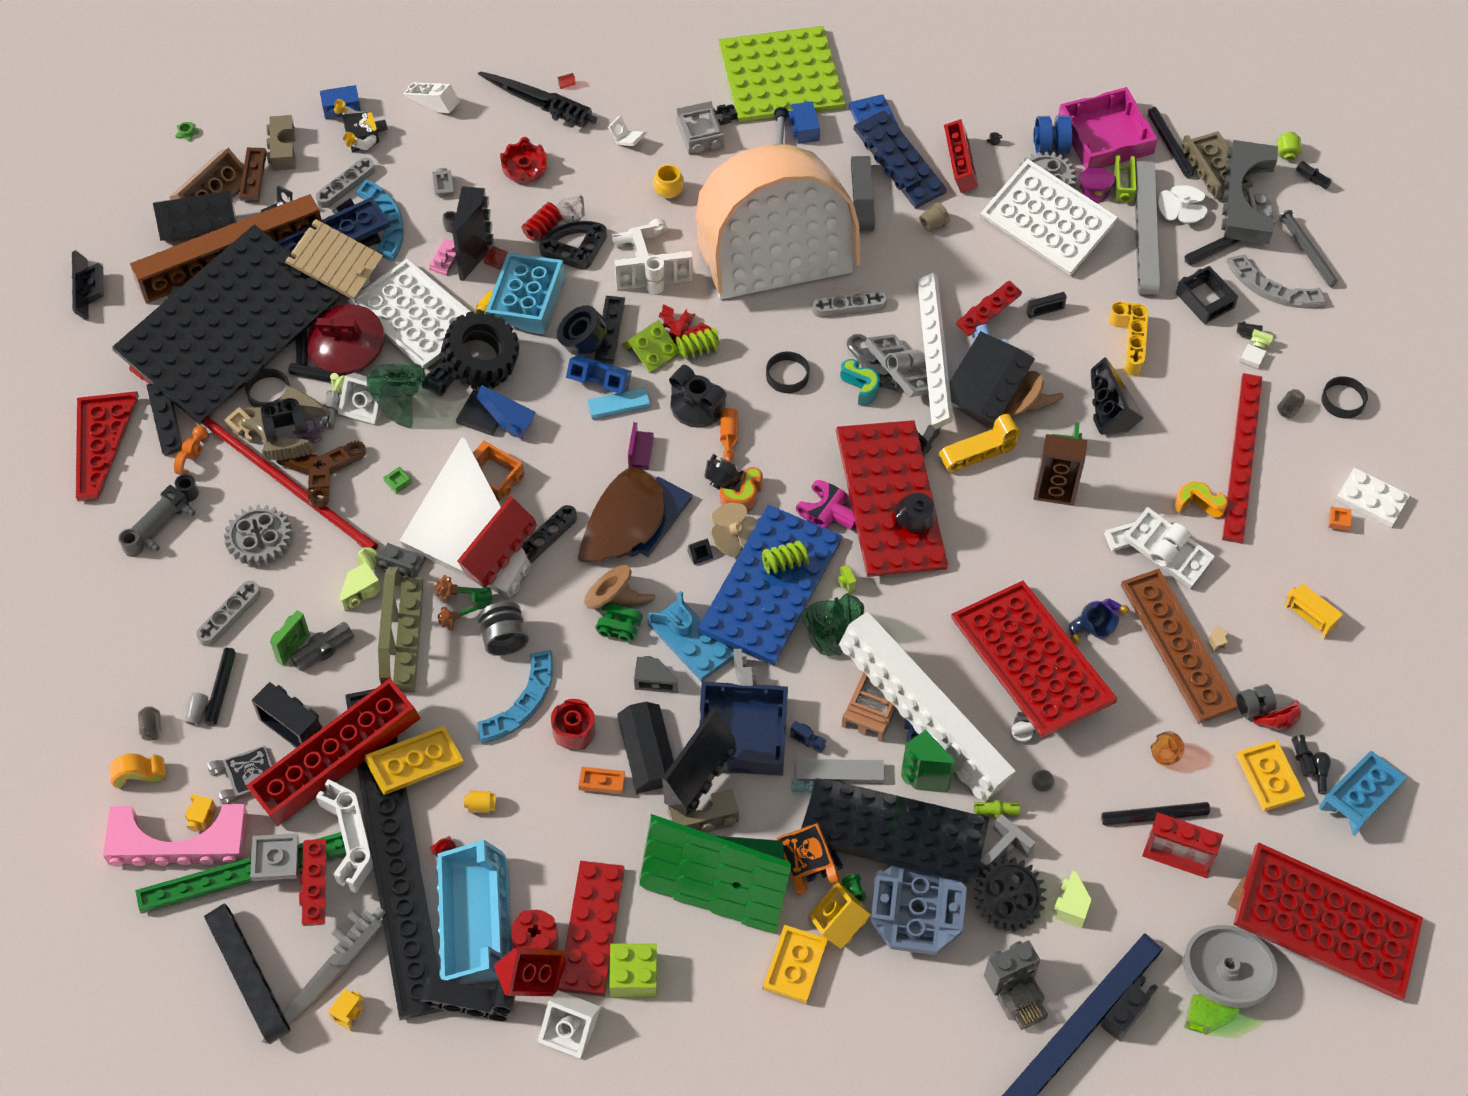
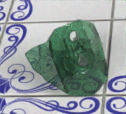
[366,363,426,428]
[802,593,864,656]

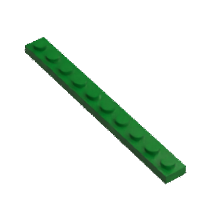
[135,832,347,914]

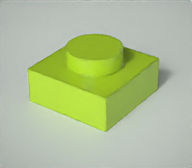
[838,565,857,594]

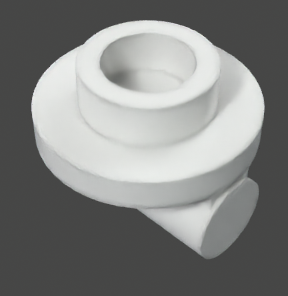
[1011,721,1035,742]

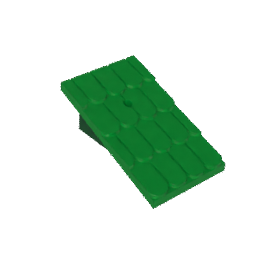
[639,814,791,934]

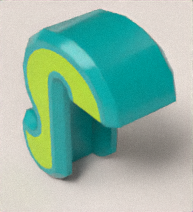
[840,359,880,405]

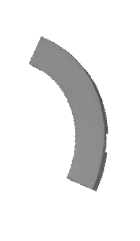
[1227,254,1327,308]

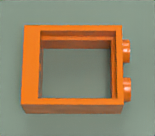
[473,440,524,502]

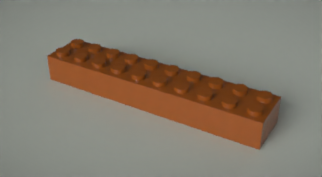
[130,194,321,304]

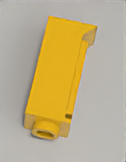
[1285,583,1343,639]

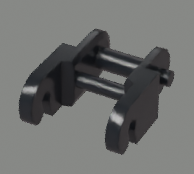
[713,104,738,126]

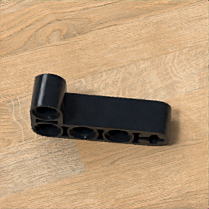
[419,978,515,1021]

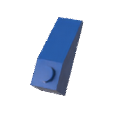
[477,385,536,439]

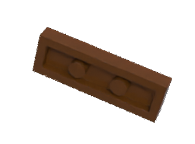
[239,147,267,201]

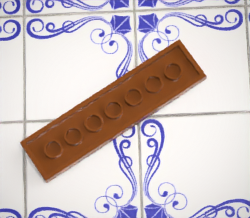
[1121,569,1238,724]

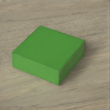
[383,466,412,494]

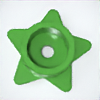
[175,122,199,141]

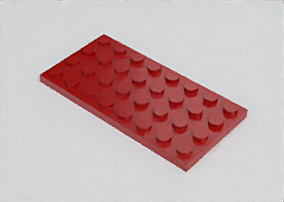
[835,420,948,577]
[951,580,1117,739]
[1233,842,1423,1001]

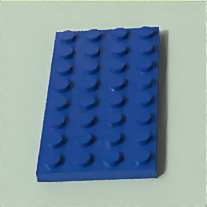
[697,504,843,666]

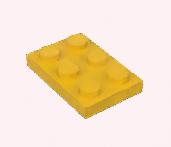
[1236,740,1305,812]
[762,925,828,1004]

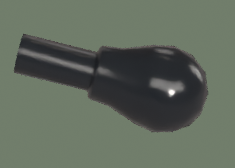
[1312,752,1331,794]

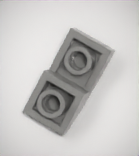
[733,649,757,686]

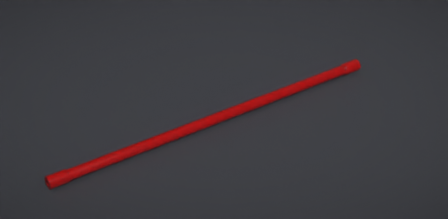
[129,366,378,551]

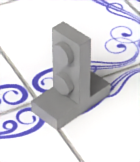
[978,814,1036,871]

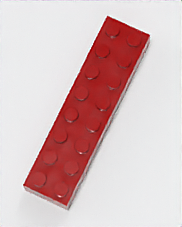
[246,678,421,827]

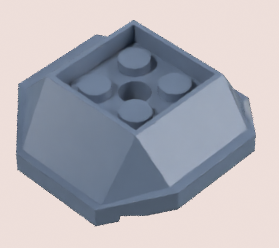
[870,865,967,955]

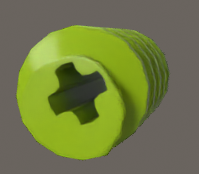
[676,327,719,360]
[762,541,809,574]

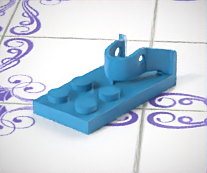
[648,591,733,682]
[1319,751,1407,836]

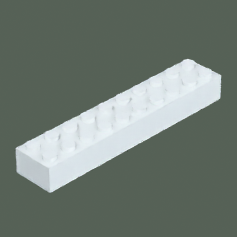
[839,611,1015,802]

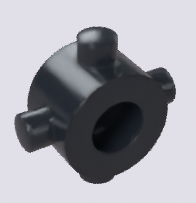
[987,132,1003,145]

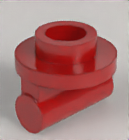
[430,836,456,858]

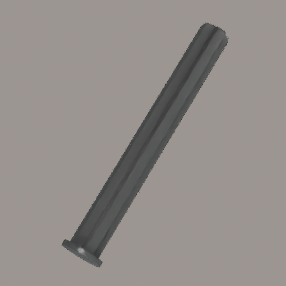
[1279,210,1338,286]

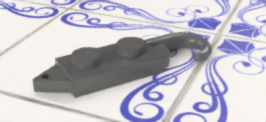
[847,334,897,391]

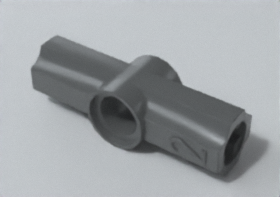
[290,622,354,671]

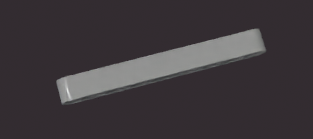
[1134,160,1160,295]

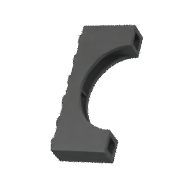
[1221,140,1278,244]

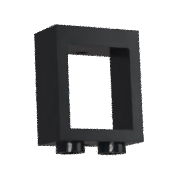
[1176,266,1238,325]

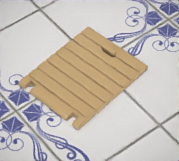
[285,219,383,300]

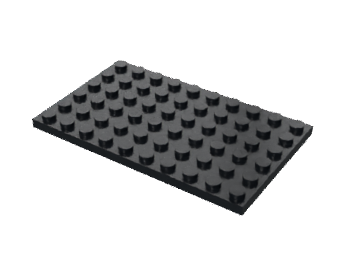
[112,224,340,425]

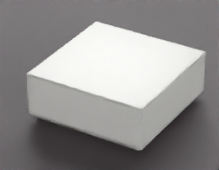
[1240,344,1266,369]

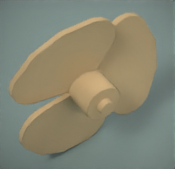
[711,503,757,557]

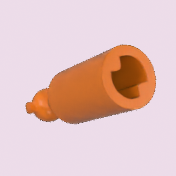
[720,408,738,462]

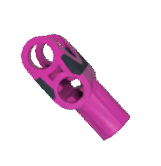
[796,480,856,531]

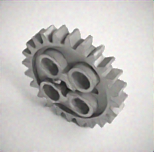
[1017,151,1077,189]
[224,504,293,566]

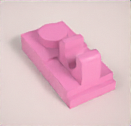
[429,238,456,276]

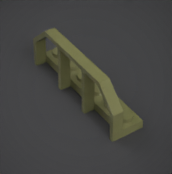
[378,567,423,692]

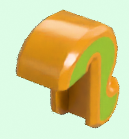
[1175,481,1228,518]
[110,753,166,789]

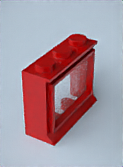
[1142,812,1223,878]

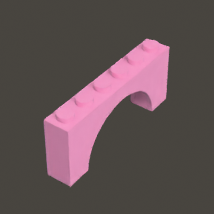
[103,804,248,867]

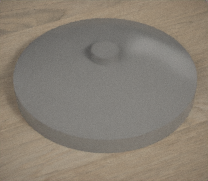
[1183,925,1277,1008]

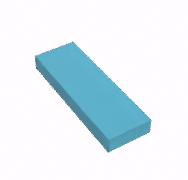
[587,388,650,419]

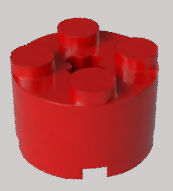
[551,699,596,749]
[511,910,559,950]

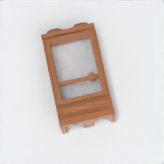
[841,672,896,742]

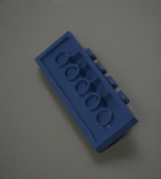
[853,110,947,209]
[276,197,391,258]

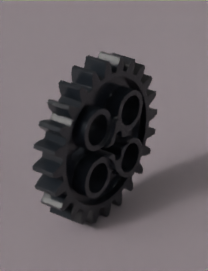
[973,857,1047,932]

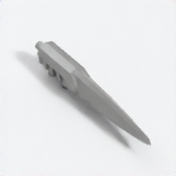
[261,907,386,1043]

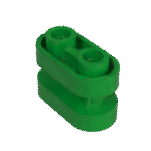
[595,603,643,642]

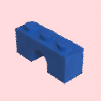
[566,355,632,394]

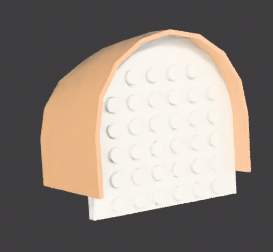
[696,145,860,300]

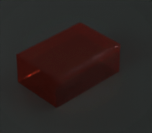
[558,73,576,89]

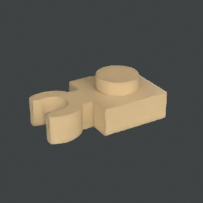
[224,407,260,443]

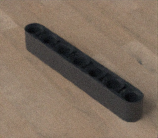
[204,903,291,1044]

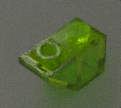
[1184,994,1239,1035]

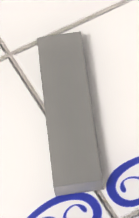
[796,759,884,783]

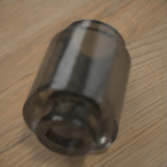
[1277,389,1305,418]
[138,707,161,741]

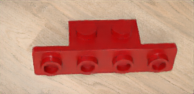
[956,281,1022,336]
[299,839,326,926]

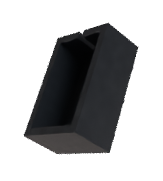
[252,682,323,748]

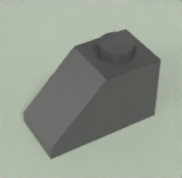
[634,656,678,693]

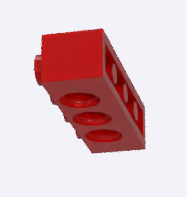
[944,119,978,193]

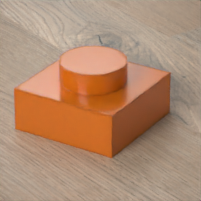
[1328,506,1352,531]

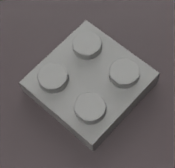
[250,833,299,881]

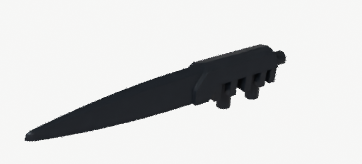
[478,71,598,128]

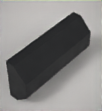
[617,701,674,794]

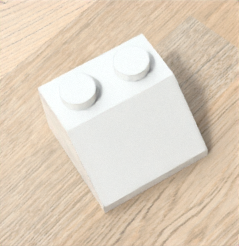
[338,373,390,424]
[538,990,601,1059]

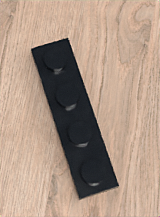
[595,296,625,364]
[146,383,183,456]

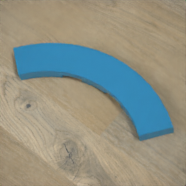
[356,179,404,261]
[477,650,553,744]

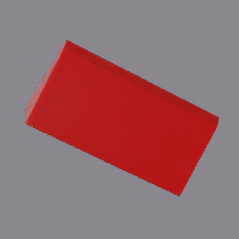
[494,948,566,997]

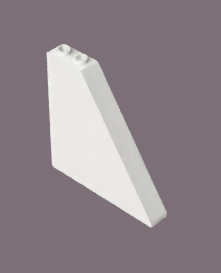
[399,437,530,599]

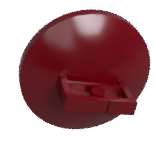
[307,304,385,375]

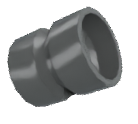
[1236,684,1277,719]

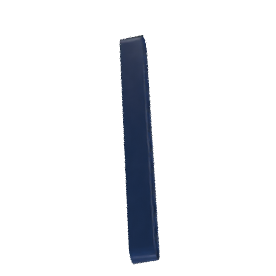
[1002,933,1164,1096]

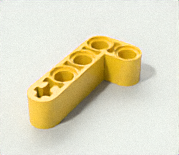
[1109,302,1148,376]
[938,414,1020,472]

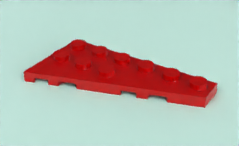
[76,391,139,501]

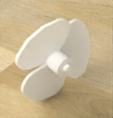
[1158,185,1208,224]

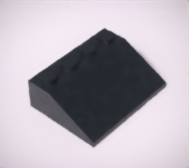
[452,186,494,281]
[949,331,1035,429]
[662,708,737,817]

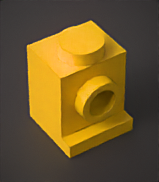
[185,794,217,832]
[328,989,364,1031]

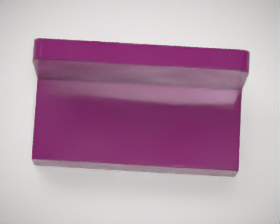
[628,422,654,470]

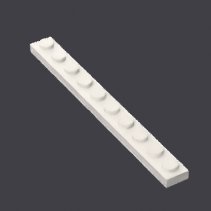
[917,272,953,429]

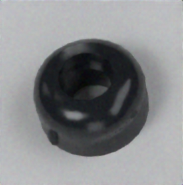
[557,305,608,356]

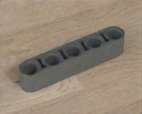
[851,156,875,231]

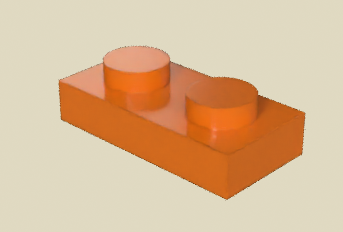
[578,767,625,795]

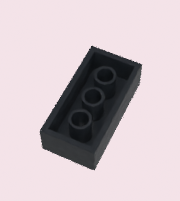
[153,190,237,241]

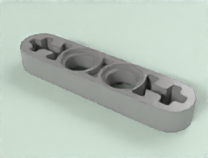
[316,158,375,208]
[812,291,887,317]
[197,581,261,646]

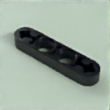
[522,505,577,564]

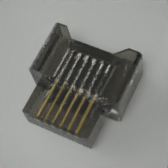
[997,977,1048,1030]

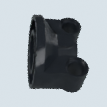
[669,365,727,428]

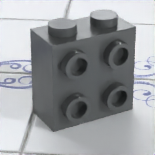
[984,940,1040,995]

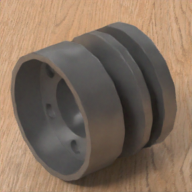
[477,601,529,656]

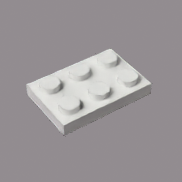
[1336,468,1410,528]

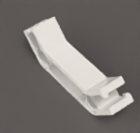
[316,779,373,893]

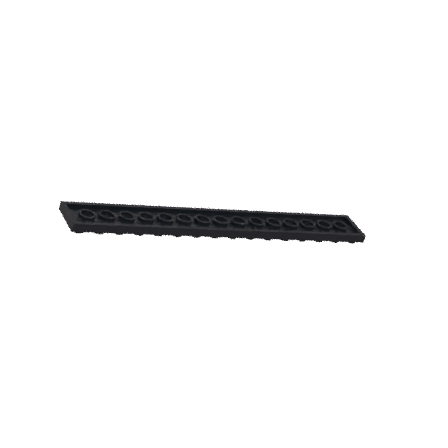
[345,689,445,1020]

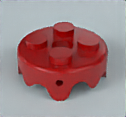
[500,137,548,183]

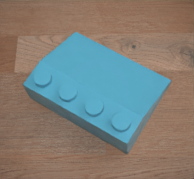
[486,253,566,335]

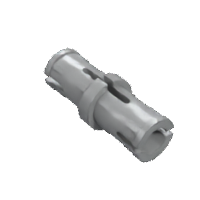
[321,390,339,430]

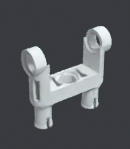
[612,218,667,257]

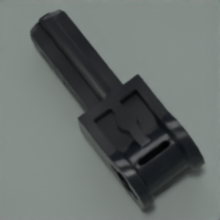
[422,364,454,397]

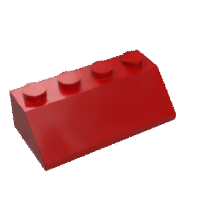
[457,496,537,588]

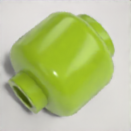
[1277,132,1302,161]

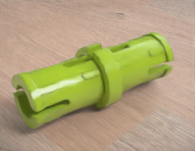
[974,800,1020,818]

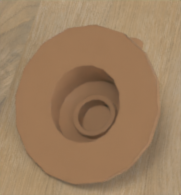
[1002,371,1064,417]
[584,565,655,609]

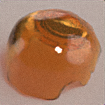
[1151,731,1185,766]

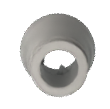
[185,692,209,726]

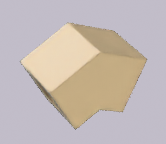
[1208,626,1228,652]

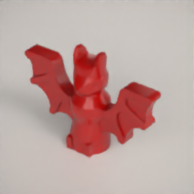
[659,304,711,344]

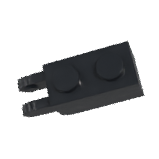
[1101,975,1159,1041]

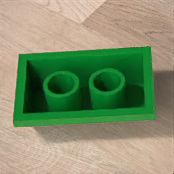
[901,730,955,793]

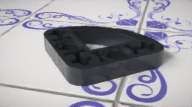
[539,221,607,270]

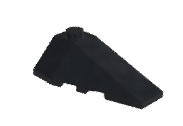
[1091,357,1144,435]

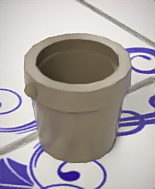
[919,202,950,232]

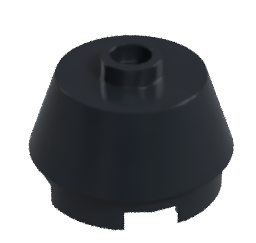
[704,453,745,490]
[895,492,936,534]

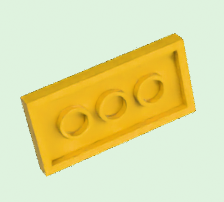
[364,726,464,795]

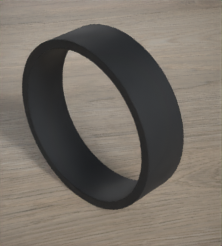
[766,351,810,393]
[245,369,290,407]
[1321,376,1368,419]

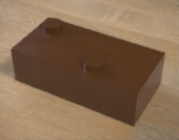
[1033,434,1087,506]

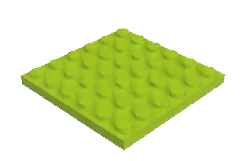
[719,26,845,123]

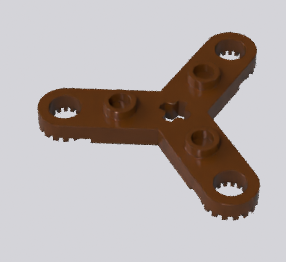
[276,440,366,508]

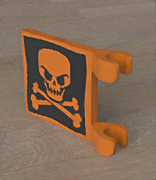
[776,823,841,895]

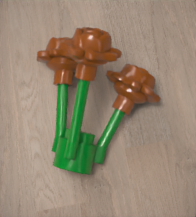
[435,575,492,631]

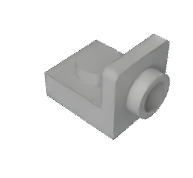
[432,168,454,196]

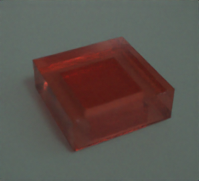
[483,246,509,270]

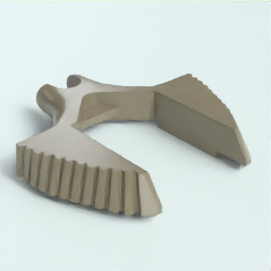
[241,386,330,461]

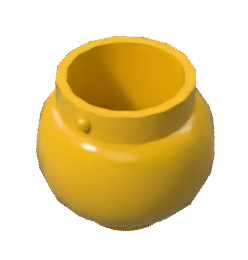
[653,164,684,199]

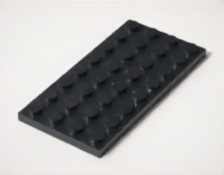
[801,778,990,885]

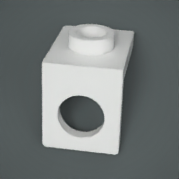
[608,116,645,146]

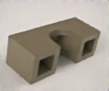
[266,115,295,171]
[668,789,739,832]

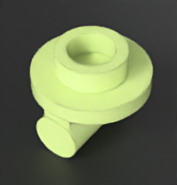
[1251,329,1273,349]
[330,373,345,394]
[357,547,377,570]

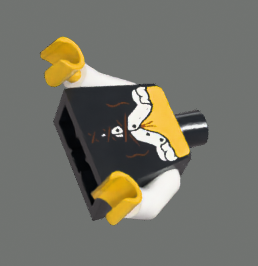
[334,99,388,152]

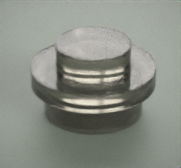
[1032,770,1054,792]

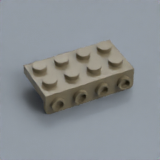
[1181,131,1253,200]

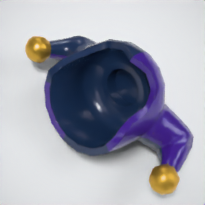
[1069,598,1129,643]

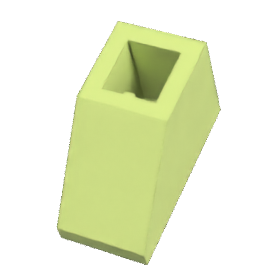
[340,563,381,611]
[1054,871,1092,928]

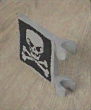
[208,746,272,804]

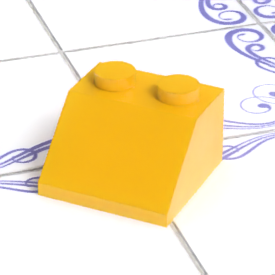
[808,882,871,949]

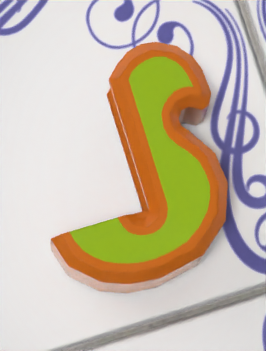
[720,467,763,511]

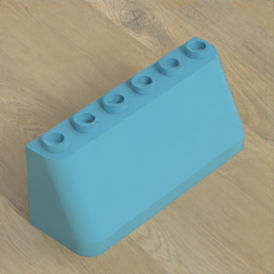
[436,840,512,984]

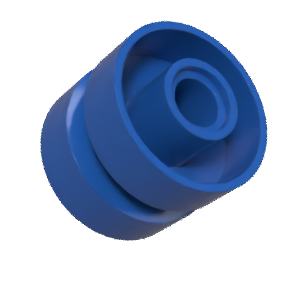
[1033,115,1072,155]

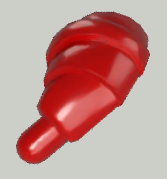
[1253,700,1301,730]

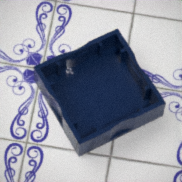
[699,681,788,776]

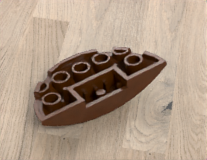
[578,466,665,563]

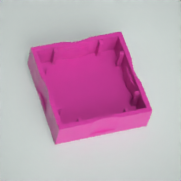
[1058,87,1158,170]

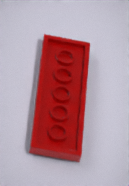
[558,861,625,997]

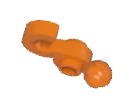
[174,425,208,475]

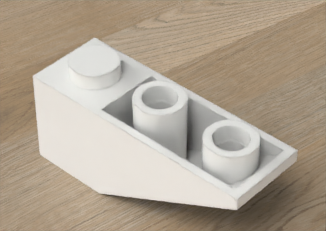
[403,82,460,113]

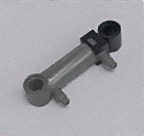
[118,474,199,557]

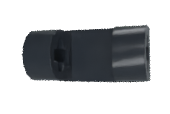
[261,398,307,442]

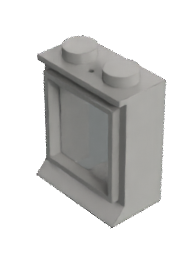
[676,101,724,154]

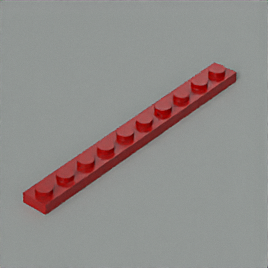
[1222,373,1263,544]

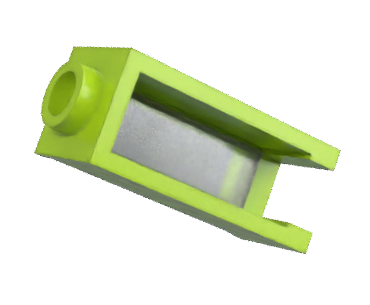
[1113,155,1136,203]

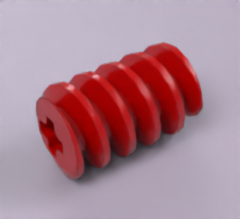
[521,202,563,241]

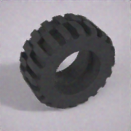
[441,311,520,389]

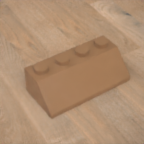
[169,147,244,199]

